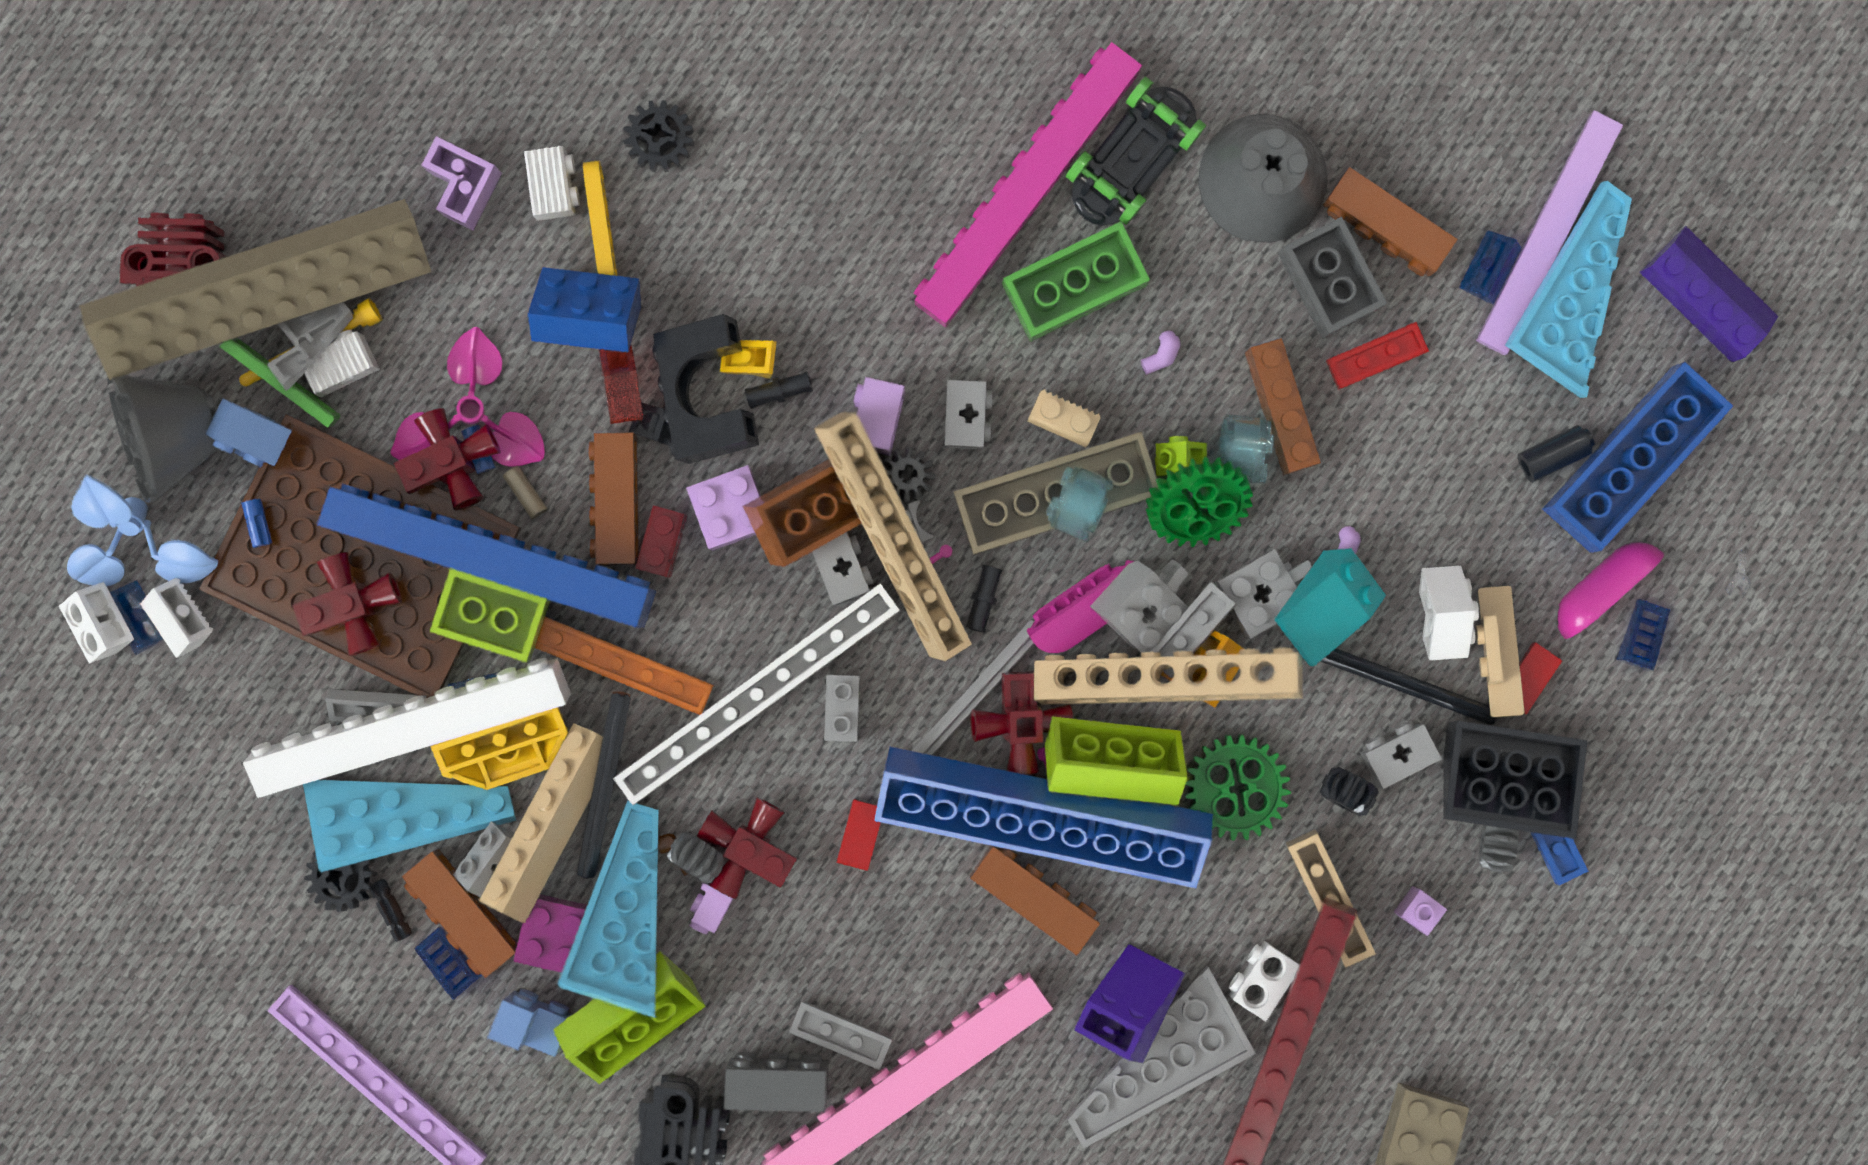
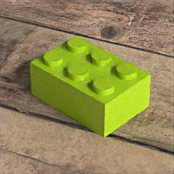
[430,568,550,662]

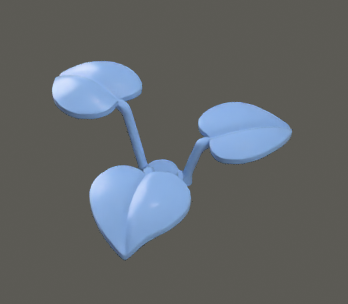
[67,475,218,586]

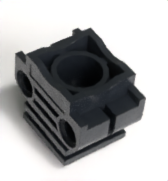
[634,1074,730,1165]

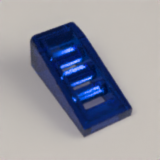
[1616,599,1670,671]
[414,927,482,1000]

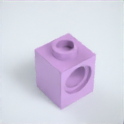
[1394,886,1447,936]

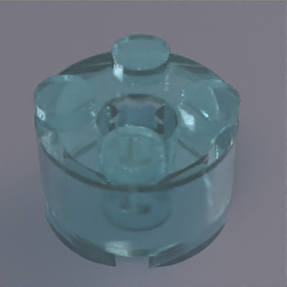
[1218,414,1274,484]
[1046,466,1114,543]

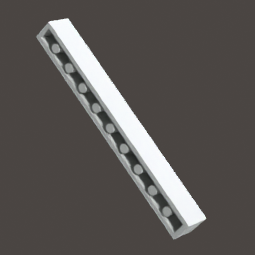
[613,584,900,805]
[243,658,571,798]

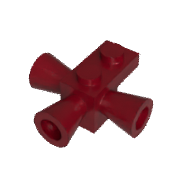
[394,408,501,511]
[292,552,402,656]
[971,671,1073,775]
[697,797,797,899]

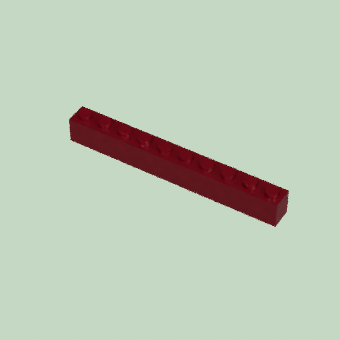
[1222,897,1357,1165]

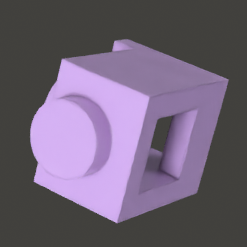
[690,883,733,934]

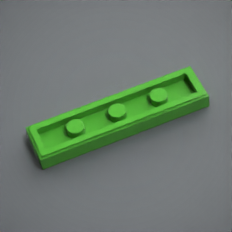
[220,337,341,428]

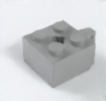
[1214,549,1312,639]
[1090,560,1189,653]

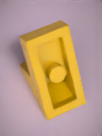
[720,340,777,379]

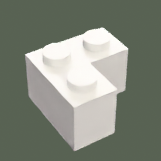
[1419,566,1479,660]

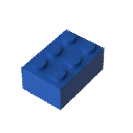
[528,267,641,353]

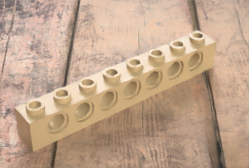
[814,412,972,661]
[1034,648,1303,705]

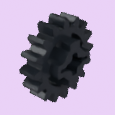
[623,100,694,172]
[304,851,378,912]

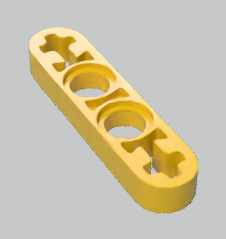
[583,160,618,276]

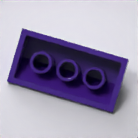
[1640,226,1778,362]

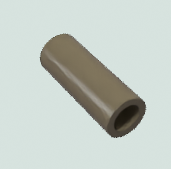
[502,466,548,519]

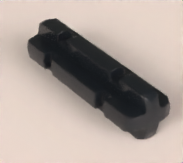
[369,879,412,942]

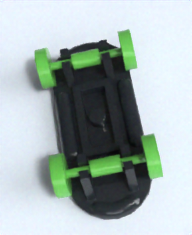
[1065,77,1207,226]

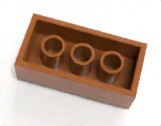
[742,459,862,567]

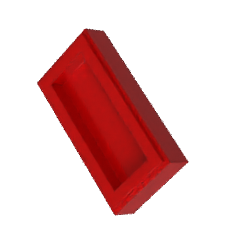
[1519,642,1563,715]
[836,799,881,871]

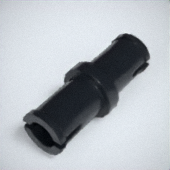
[745,371,813,409]
[965,565,1003,633]

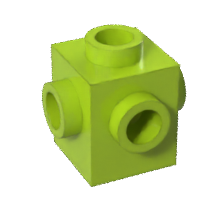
[1155,436,1207,477]

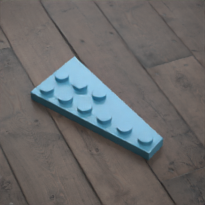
[1505,181,1632,398]
[303,780,516,872]
[558,800,659,1017]

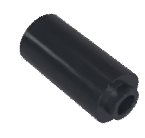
[1517,425,1595,483]

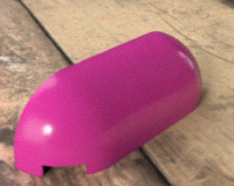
[1558,542,1664,639]
[1027,560,1133,653]

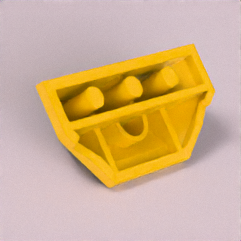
[430,707,568,790]

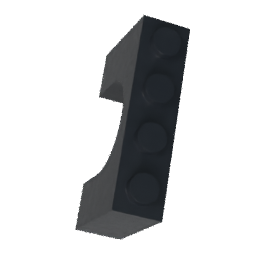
[652,314,759,464]

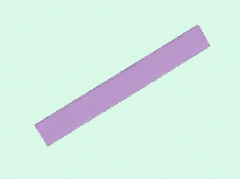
[1476,110,1623,356]
[268,984,488,1165]

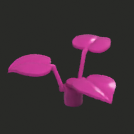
[390,327,544,467]

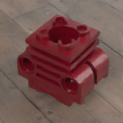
[120,213,227,287]

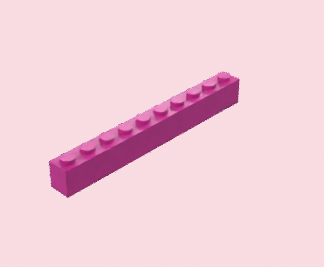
[914,42,1142,328]

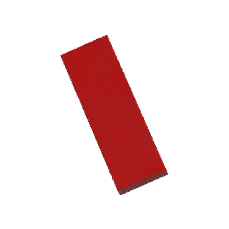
[1326,322,1429,390]

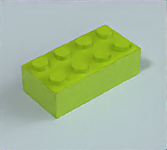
[1045,717,1188,805]
[553,951,706,1084]

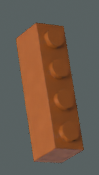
[1323,167,1458,277]
[1245,338,1321,476]
[589,433,639,565]
[970,846,1100,955]
[402,849,517,978]

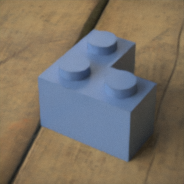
[206,398,292,467]
[487,989,573,1057]

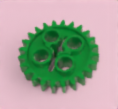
[1146,457,1253,547]
[1184,734,1291,841]

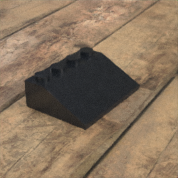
[1443,721,1588,839]

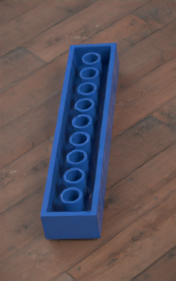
[317,484,656,628]
[874,747,1213,888]

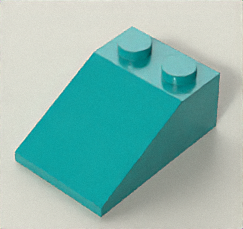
[1274,548,1386,666]

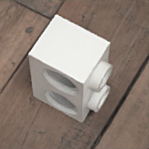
[59,582,134,664]
[1229,941,1299,1022]

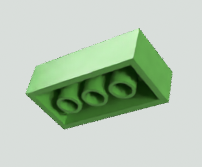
[1002,222,1150,342]

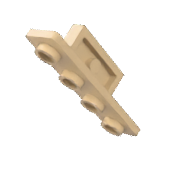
[1476,586,1524,718]

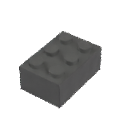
[1278,217,1387,339]
[724,1052,829,1112]

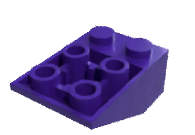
[1074,944,1185,1063]

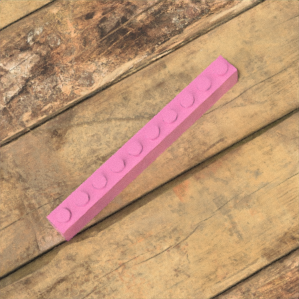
[761,973,1053,1165]

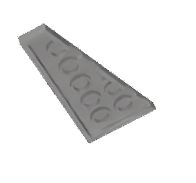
[1067,966,1256,1149]

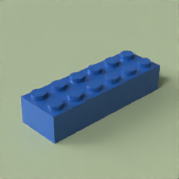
[1542,362,1733,553]

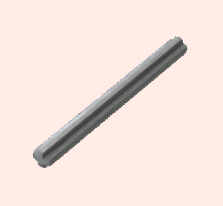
[912,620,1034,756]

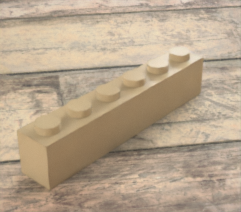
[479,723,603,924]

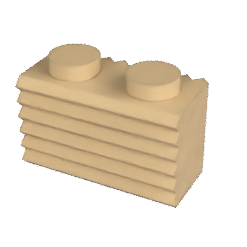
[1027,389,1101,447]

